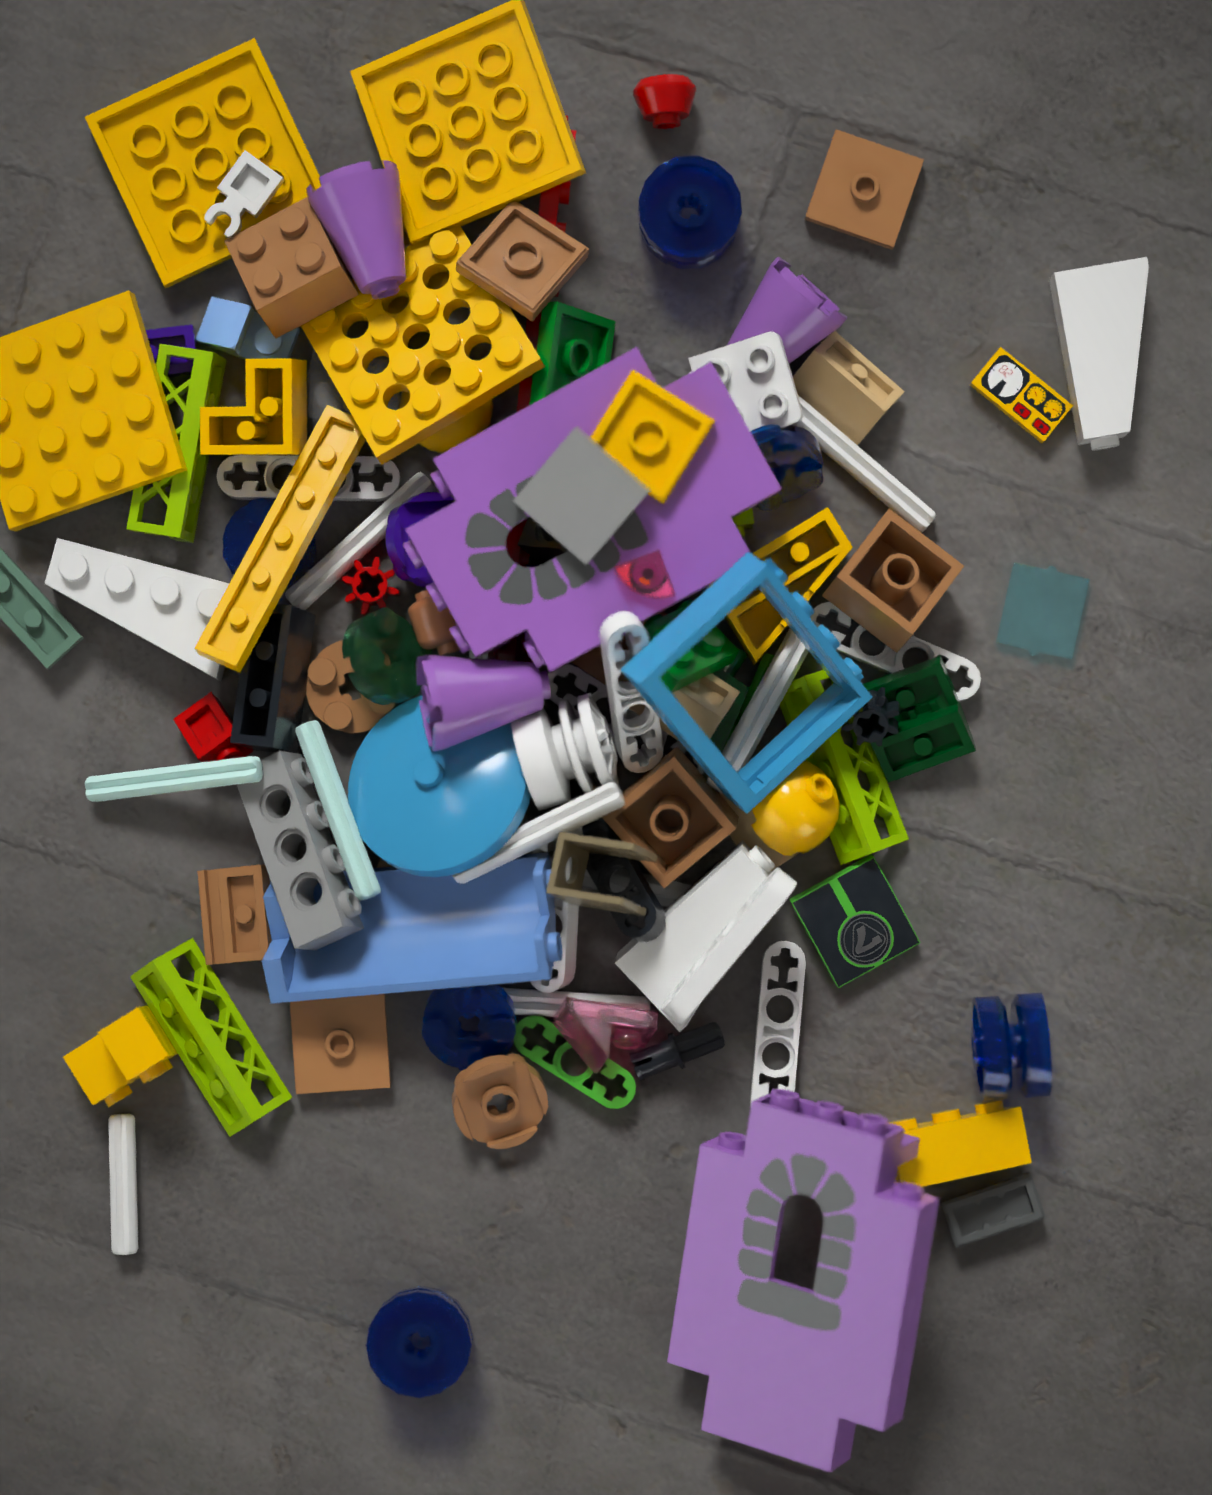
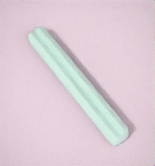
[295,720,381,900]
[85,756,263,802]

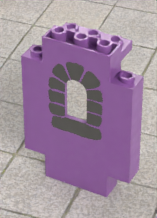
[403,347,781,673]
[667,1089,939,1472]

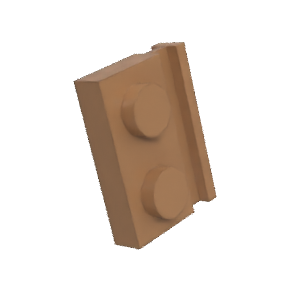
[198,864,272,965]

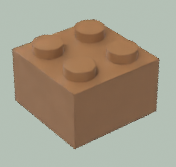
[225,197,359,339]
[822,509,964,653]
[602,746,739,888]

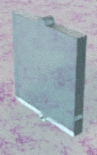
[995,562,1090,660]

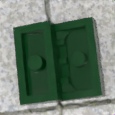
[863,655,976,783]

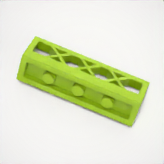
[126,344,226,543]
[780,670,909,865]
[130,938,293,1137]

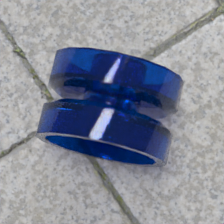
[638,155,742,269]
[971,992,1052,1101]
[366,1286,474,1398]

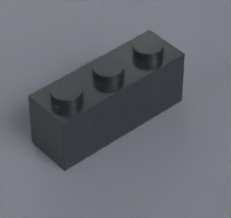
[230,604,316,753]

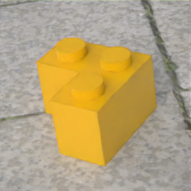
[200,358,307,455]
[63,1005,178,1107]

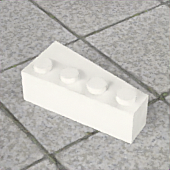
[45,538,229,681]

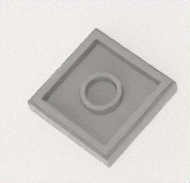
[513,426,651,565]

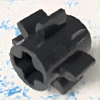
[842,687,900,747]

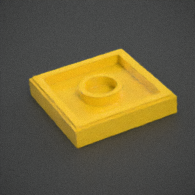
[591,369,715,505]

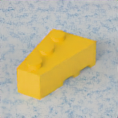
[706,507,853,665]
[889,1099,1032,1187]

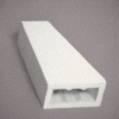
[1049,257,1149,450]
[615,840,775,1032]

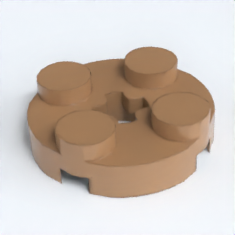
[306,639,400,734]
[452,1053,548,1149]

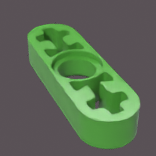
[513,1015,636,1109]

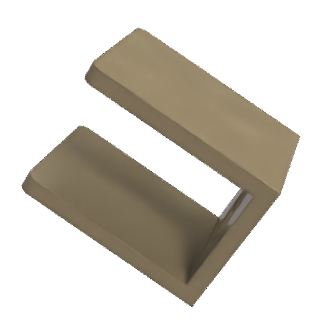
[546,832,658,916]

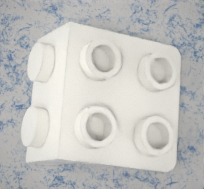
[688,332,803,437]

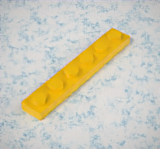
[194,405,366,673]

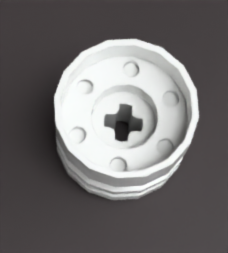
[511,693,619,811]

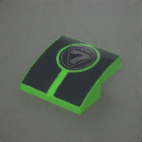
[789,854,921,988]

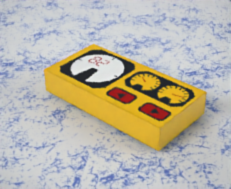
[970,347,1073,443]

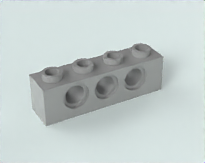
[237,750,364,950]

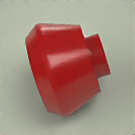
[632,74,697,129]

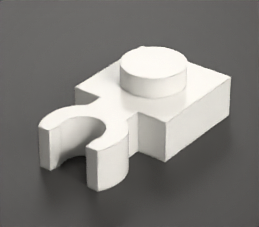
[204,150,284,239]

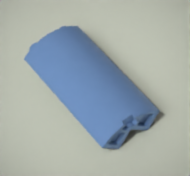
[262,852,563,1003]

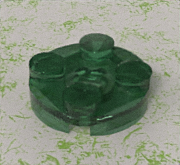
[342,607,432,705]

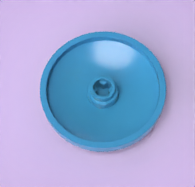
[348,695,531,877]

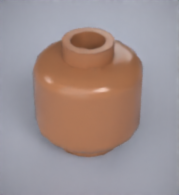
[408,590,460,656]

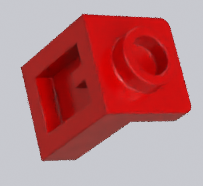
[173,692,253,762]

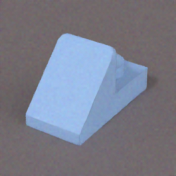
[196,297,300,360]

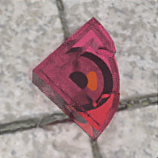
[613,550,676,599]

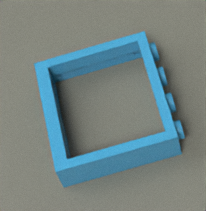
[620,552,872,814]

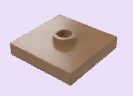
[804,129,924,250]
[456,201,589,322]
[290,994,391,1094]

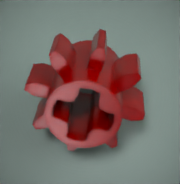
[342,557,400,616]

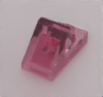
[554,997,658,1073]

